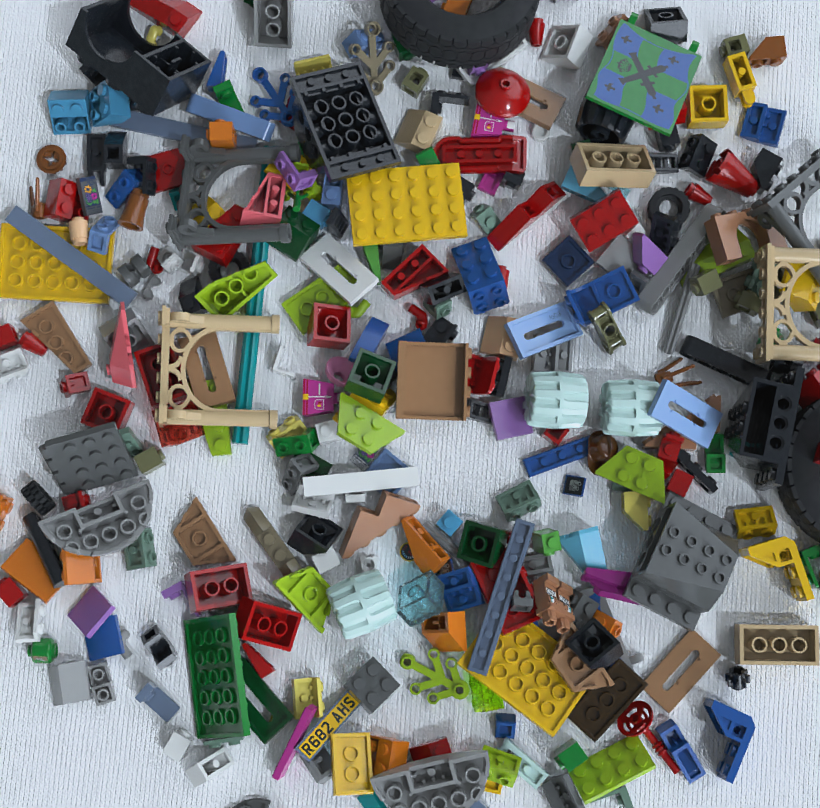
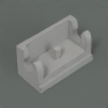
[298,746,332,785]

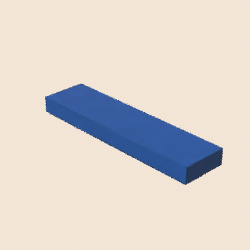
[522,435,590,478]

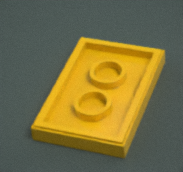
[330,732,374,796]

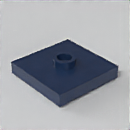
[541,235,595,288]

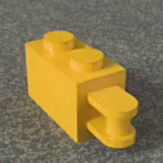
[722,51,757,108]

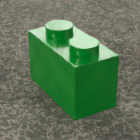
[553,738,589,772]

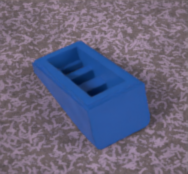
[206,50,227,92]

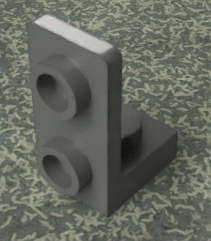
[281,453,319,496]

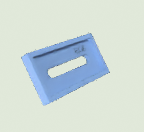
[504,301,583,360]
[647,379,723,449]

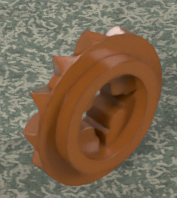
[36,145,67,175]

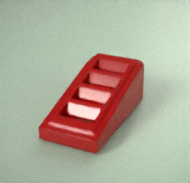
[242,642,276,678]

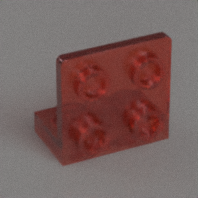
[151,400,205,448]

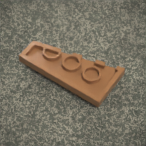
[20,300,93,373]

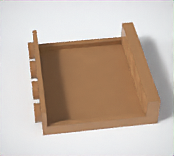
[395,341,472,421]

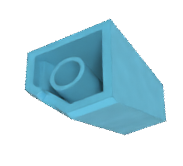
[560,526,607,573]

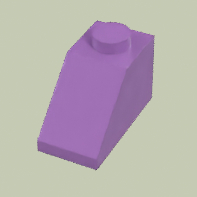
[632,232,668,276]

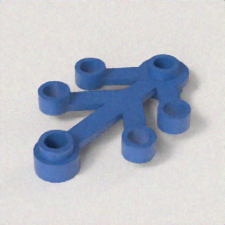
[250,67,295,127]

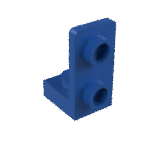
[105,169,143,209]

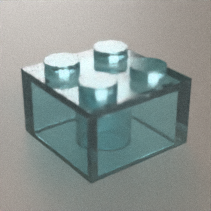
[397,570,445,627]

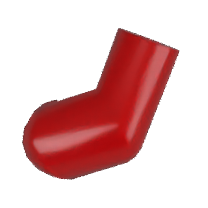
[146,246,163,274]

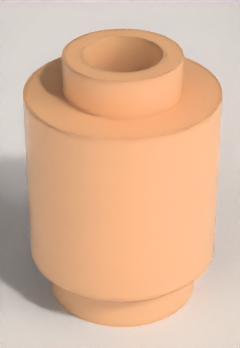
[68,217,89,246]

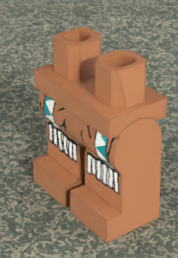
[533,572,575,634]

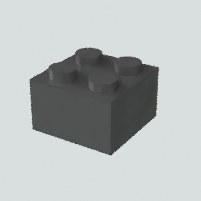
[343,656,400,715]

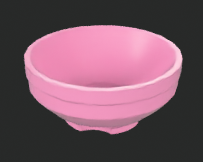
[325,356,354,387]

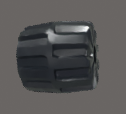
[575,80,635,144]

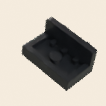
[678,134,718,178]

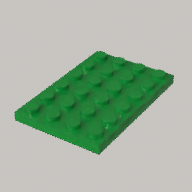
[183,613,251,739]

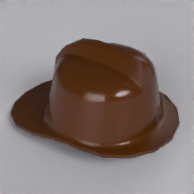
[587,430,618,477]

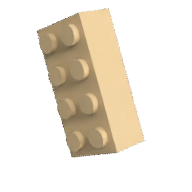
[569,142,656,188]
[734,624,820,666]

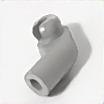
[121,629,132,660]

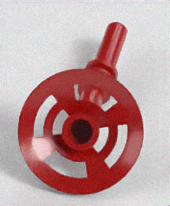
[617,701,680,775]

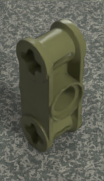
[586,301,627,355]

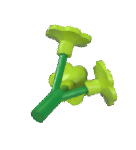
[284,162,323,212]

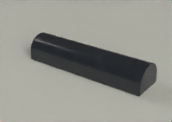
[22,512,65,588]

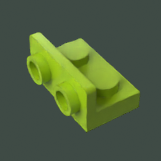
[482,745,522,788]

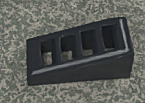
[649,153,679,174]
[326,207,349,239]
[466,398,492,425]

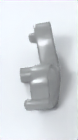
[143,275,162,300]

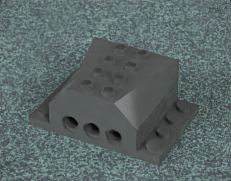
[622,491,739,632]

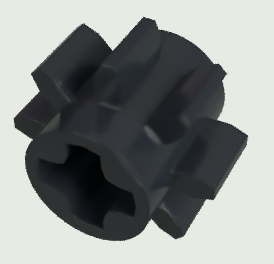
[725,666,750,691]

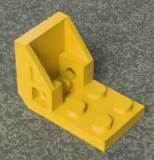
[739,536,815,601]

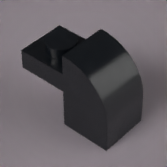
[140,625,177,670]

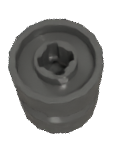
[117,253,153,288]

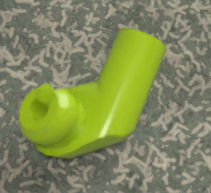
[346,299,371,318]

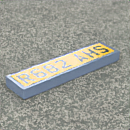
[294,690,360,763]

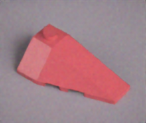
[106,302,137,388]

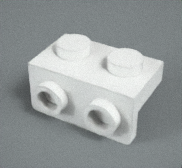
[0,346,30,385]
[291,482,335,519]
[15,598,46,643]

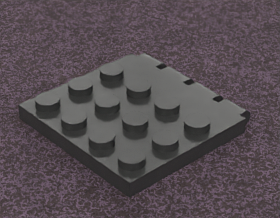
[38,422,139,494]

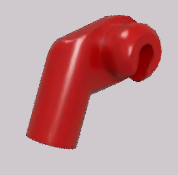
[408,304,428,330]

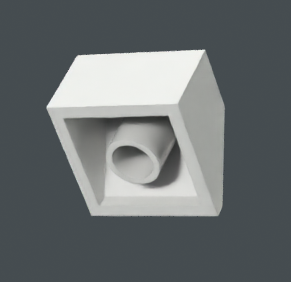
[540,24,593,70]

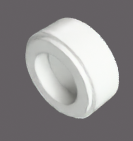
[531,124,551,142]

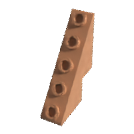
[642,394,721,452]
[339,490,421,559]

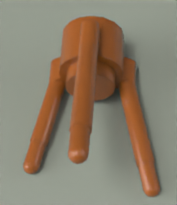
[29,177,47,220]
[654,357,702,387]

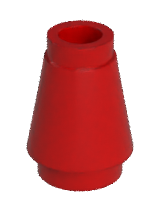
[528,18,545,47]
[684,182,713,205]
[18,331,48,357]

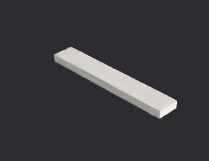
[302,466,420,497]

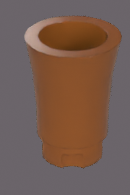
[117,188,149,232]

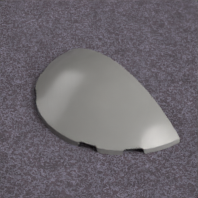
[38,479,153,557]
[370,750,490,808]

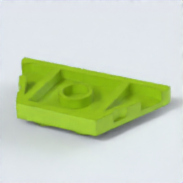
[336,392,405,455]
[595,445,666,504]
[272,566,331,634]

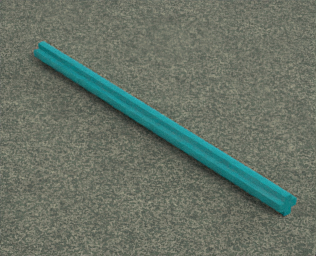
[231,145,272,445]

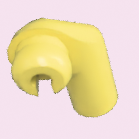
[146,25,163,45]

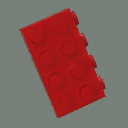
[469,546,542,636]

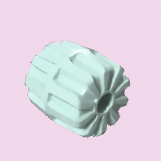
[523,371,589,429]
[598,379,663,437]
[326,569,397,639]

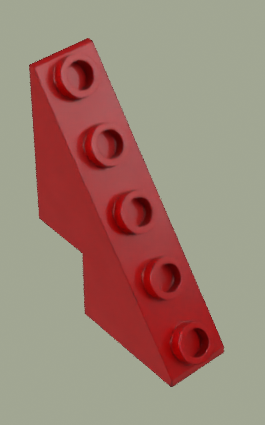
[487,181,567,252]

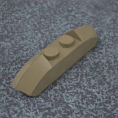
[243,507,302,576]

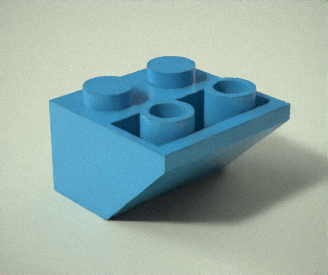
[89,80,131,127]
[47,90,92,135]

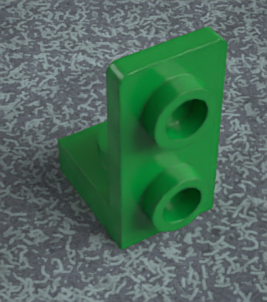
[212,79,244,112]
[273,427,320,457]
[798,544,820,589]

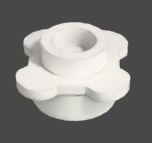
[359,555,379,573]

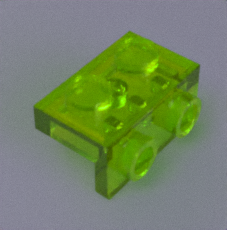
[468,674,504,712]

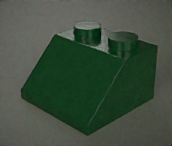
[266,205,321,262]
[344,347,397,404]
[456,520,509,568]

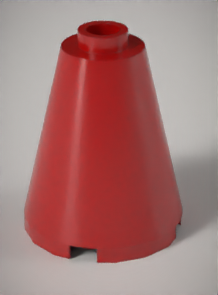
[705,148,759,198]

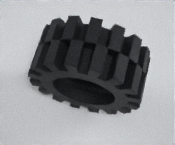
[20,480,56,516]

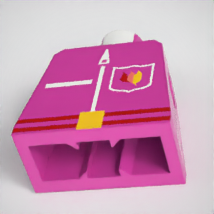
[471,102,515,137]
[302,379,346,417]

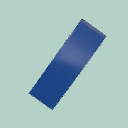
[348,317,390,363]
[655,718,706,784]

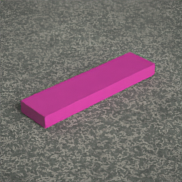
[272,704,318,781]

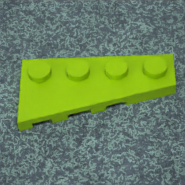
[187,379,232,457]

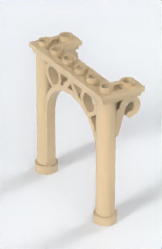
[753,243,820,365]
[155,305,280,429]

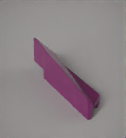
[580,567,641,606]

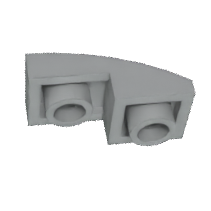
[87,660,116,706]

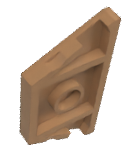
[173,497,236,566]
[549,622,615,692]

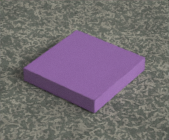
[487,396,533,441]
[67,585,116,639]

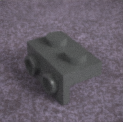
[569,589,600,630]
[541,773,585,808]

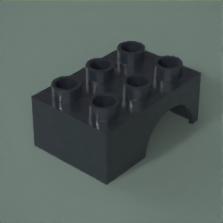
[65,0,212,116]

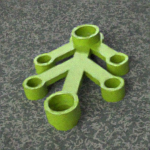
[400,647,470,704]

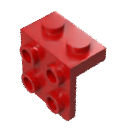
[467,354,500,395]

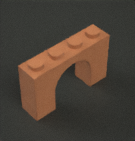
[704,208,788,266]

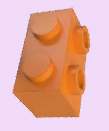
[206,119,237,149]

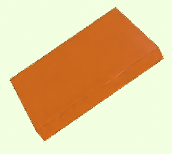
[0,538,61,604]

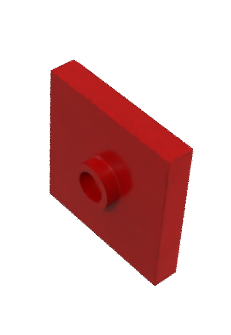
[148,148,185,194]

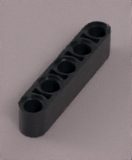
[679,335,773,386]

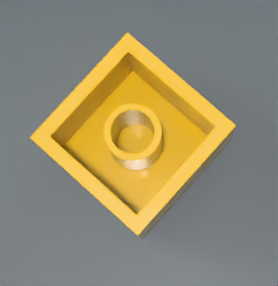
[685,85,729,129]

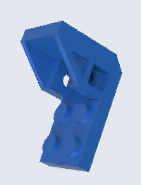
[703,697,756,784]

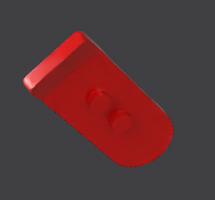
[433,135,527,174]

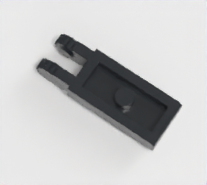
[87,134,107,186]
[677,449,718,495]

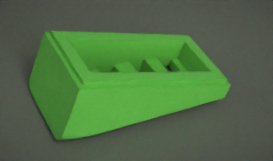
[363,245,381,285]

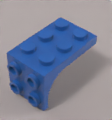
[451,237,510,315]
[564,266,640,327]

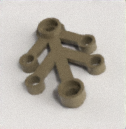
[348,21,395,96]

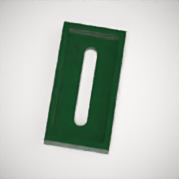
[241,658,295,745]

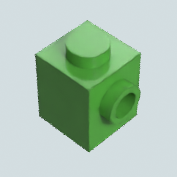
[532,528,562,556]

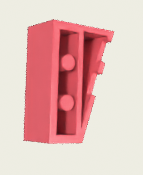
[239,172,286,226]

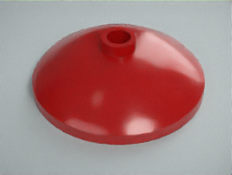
[475,68,530,118]

